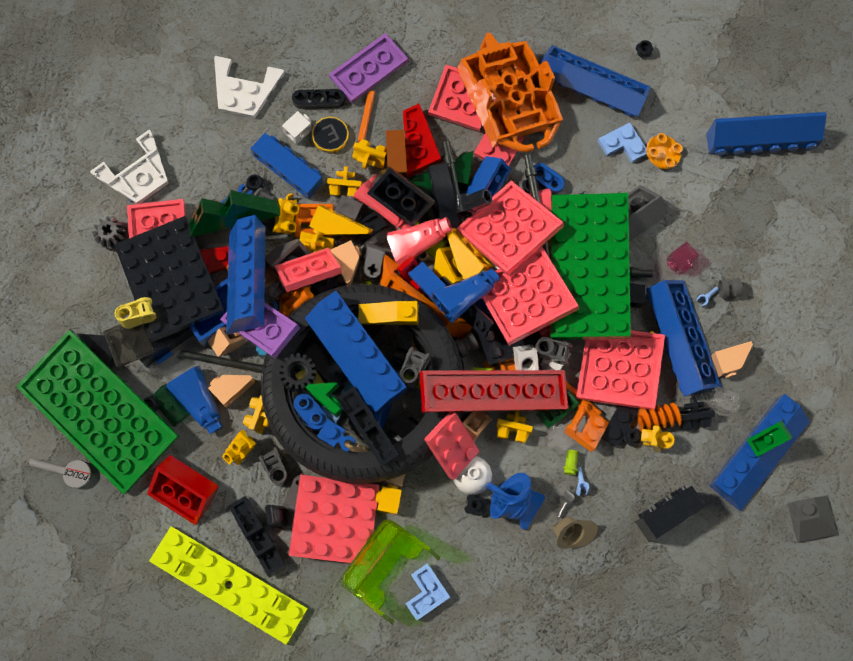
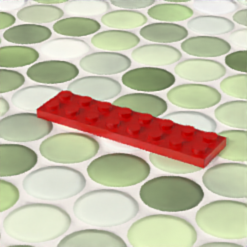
[419,370,568,413]

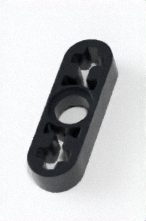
[292,89,345,109]

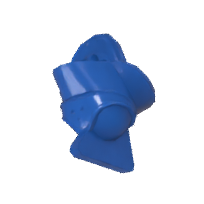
[485,473,545,530]

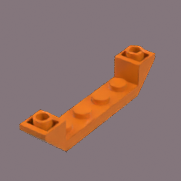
[378,255,472,339]

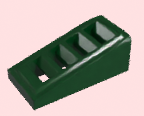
[536,389,580,430]

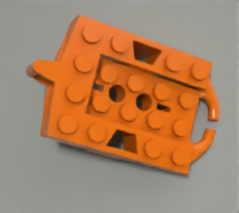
[457,33,563,153]

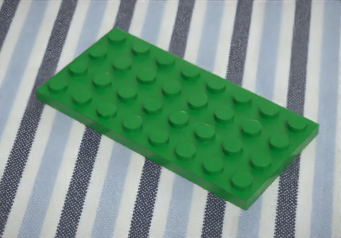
[551,193,631,340]
[16,329,180,495]

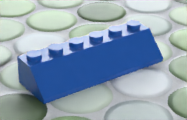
[542,45,651,117]
[706,112,827,156]
[226,215,265,334]
[646,280,722,396]
[305,291,407,415]
[709,394,810,511]

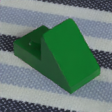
[305,383,342,418]
[747,420,792,457]

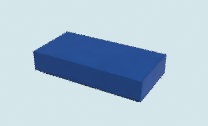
[408,262,447,301]

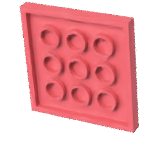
[456,181,564,276]
[482,247,579,346]
[576,330,665,410]
[289,474,379,565]

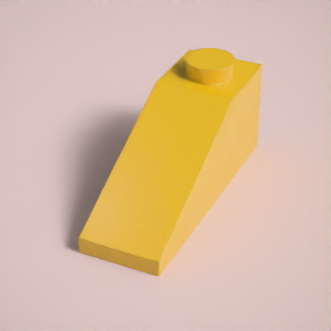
[309,205,373,236]
[447,228,494,279]
[358,301,419,325]

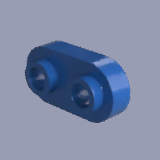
[533,163,564,194]
[294,394,328,430]

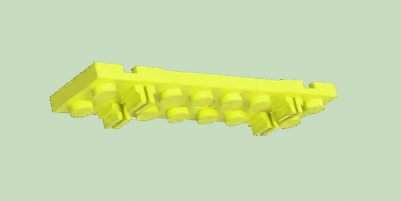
[149,526,308,645]

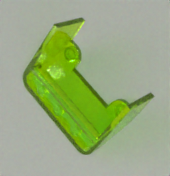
[341,520,441,624]

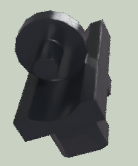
[680,397,715,430]

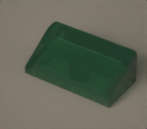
[151,384,190,427]

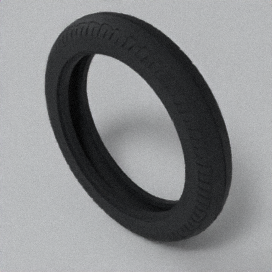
[261,284,463,484]

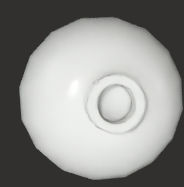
[454,456,492,496]

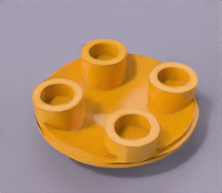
[646,133,683,169]

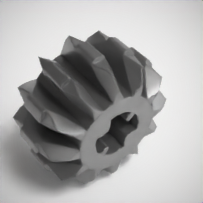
[92,216,126,249]

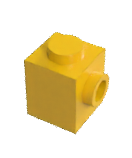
[376,484,402,515]

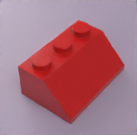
[147,455,219,525]

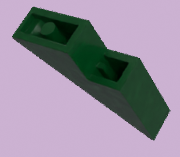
[410,151,474,199]
[189,190,280,237]

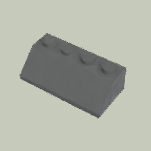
[628,185,668,242]

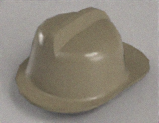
[552,517,598,549]

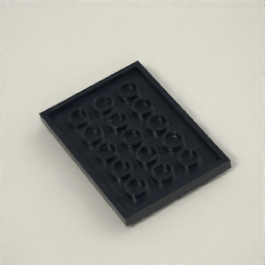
[114,216,225,343]

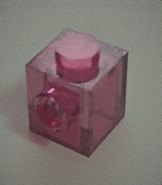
[666,242,699,274]

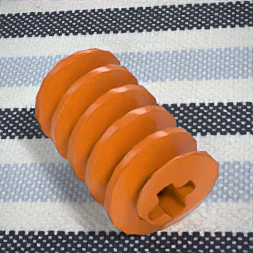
[638,402,681,432]

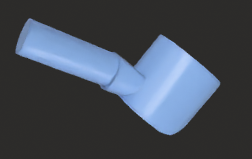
[696,287,719,307]
[576,467,589,496]

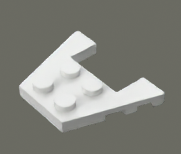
[214,56,284,119]
[90,130,169,204]

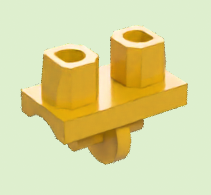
[352,139,387,170]
[327,166,362,196]
[273,198,300,235]
[299,231,335,253]
[243,395,269,434]
[496,411,533,444]
[641,426,675,452]
[222,429,256,465]

